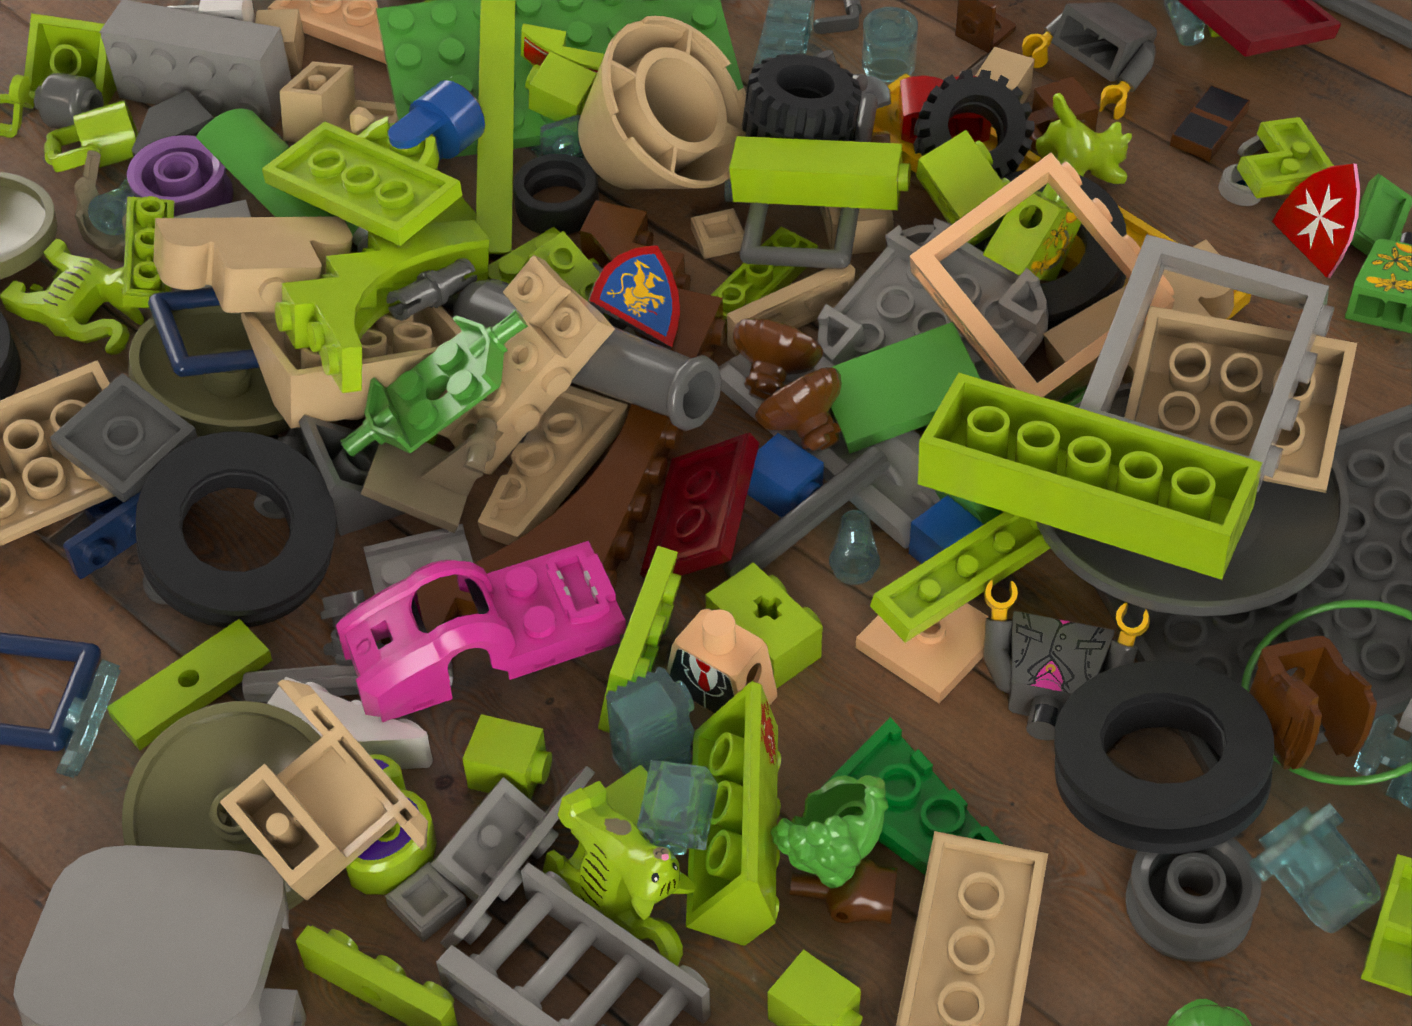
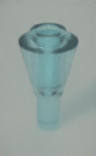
[88,178,135,235]

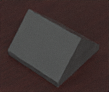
[299,415,405,536]

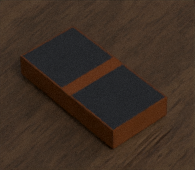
[1170,85,1250,162]

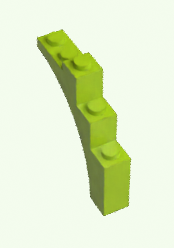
[275,220,489,393]

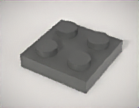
[50,373,197,503]

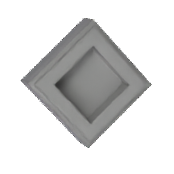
[385,862,467,942]

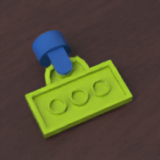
[262,80,485,246]

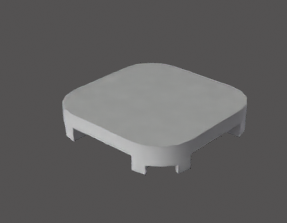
[817,218,1049,431]
[13,845,289,1026]

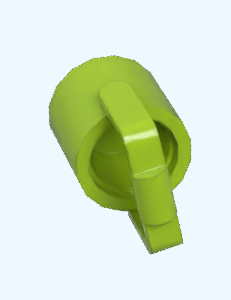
[44,100,138,172]

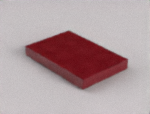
[640,432,760,579]

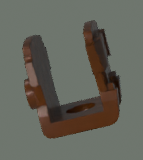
[1249,636,1377,769]

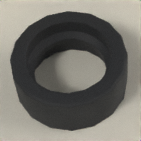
[513,154,599,235]

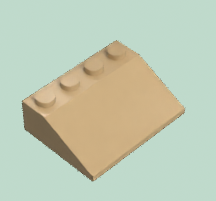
[241,306,461,429]
[1124,306,1357,493]
[0,360,114,546]

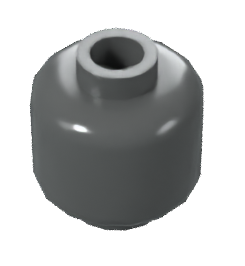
[34,73,104,129]

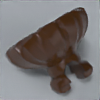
[733,318,823,401]
[755,367,842,451]

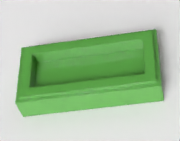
[1350,173,1412,256]

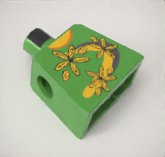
[1344,232,1412,334]

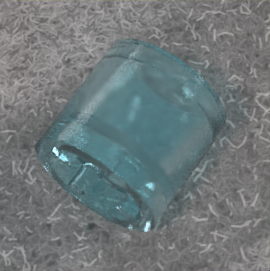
[862,7,918,82]

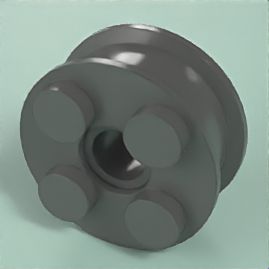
[1125,838,1261,962]

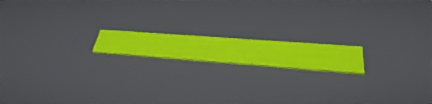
[476,0,515,254]

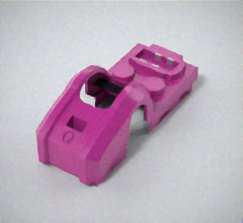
[336,541,626,722]

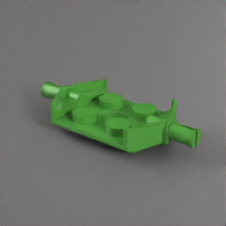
[340,309,528,457]

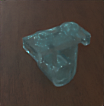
[1249,803,1381,933]

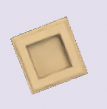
[691,208,744,259]

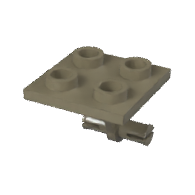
[361,418,498,533]

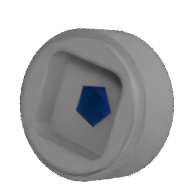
[1218,164,1262,206]

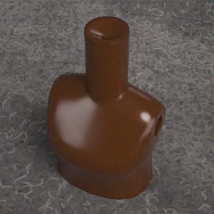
[790,858,898,925]

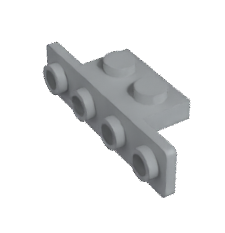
[430,766,595,949]

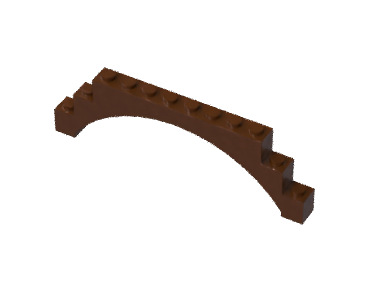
[381,200,727,646]

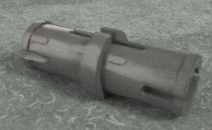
[386,258,477,321]

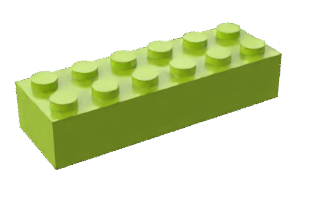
[918,373,1263,580]

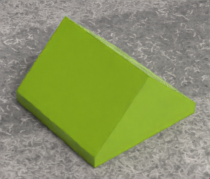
[24,13,117,106]

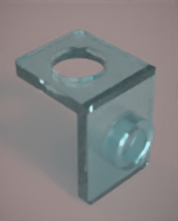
[532,115,585,159]

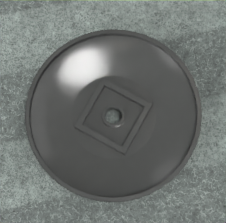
[1036,382,1349,616]

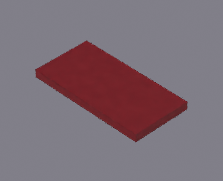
[1178,0,1341,57]

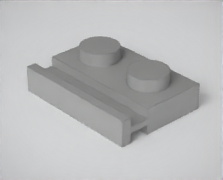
[363,524,473,594]

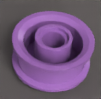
[127,135,233,217]

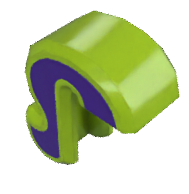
[346,754,437,894]

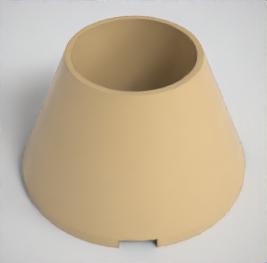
[578,16,746,189]

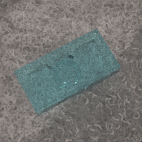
[55,659,121,779]

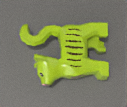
[0,238,144,355]
[543,781,695,966]

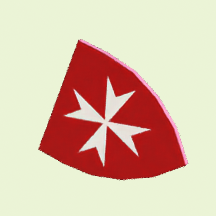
[1271,163,1360,278]

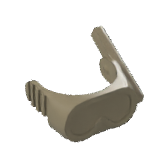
[74,150,126,261]

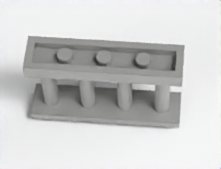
[436,863,711,1026]

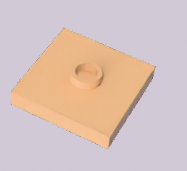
[855,603,989,704]

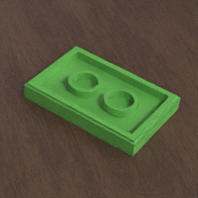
[830,322,981,454]

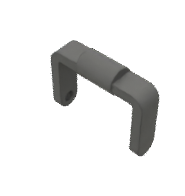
[813,0,862,34]

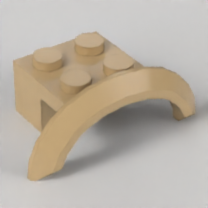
[279,61,398,142]
[220,680,428,901]

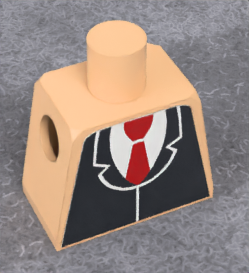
[665,609,777,714]

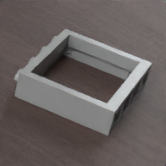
[1079,234,1335,492]

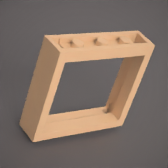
[910,153,1175,401]

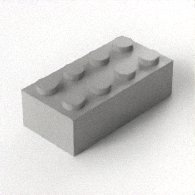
[100,0,292,127]

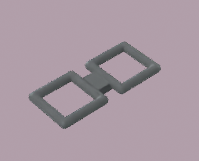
[740,93,878,269]

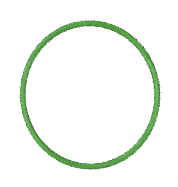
[1241,600,1412,785]

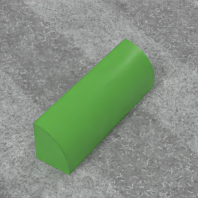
[196,108,359,236]

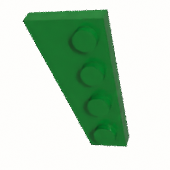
[821,717,1004,876]

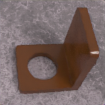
[955,0,1016,53]

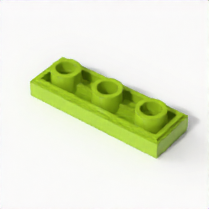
[122,196,174,308]
[711,226,818,319]
[106,619,273,751]
[296,925,458,1026]

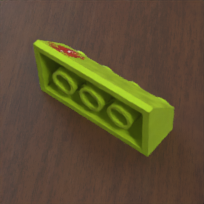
[686,681,781,946]

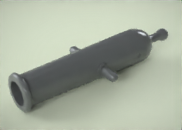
[442,279,722,431]

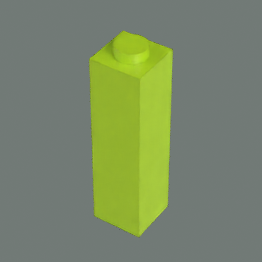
[729,136,911,210]

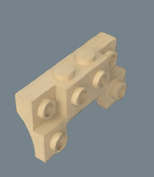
[437,255,615,475]

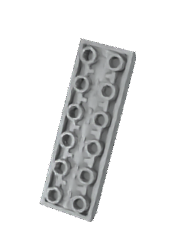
[718,354,940,549]

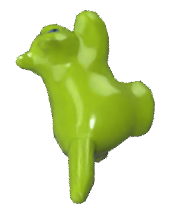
[1036,93,1132,184]

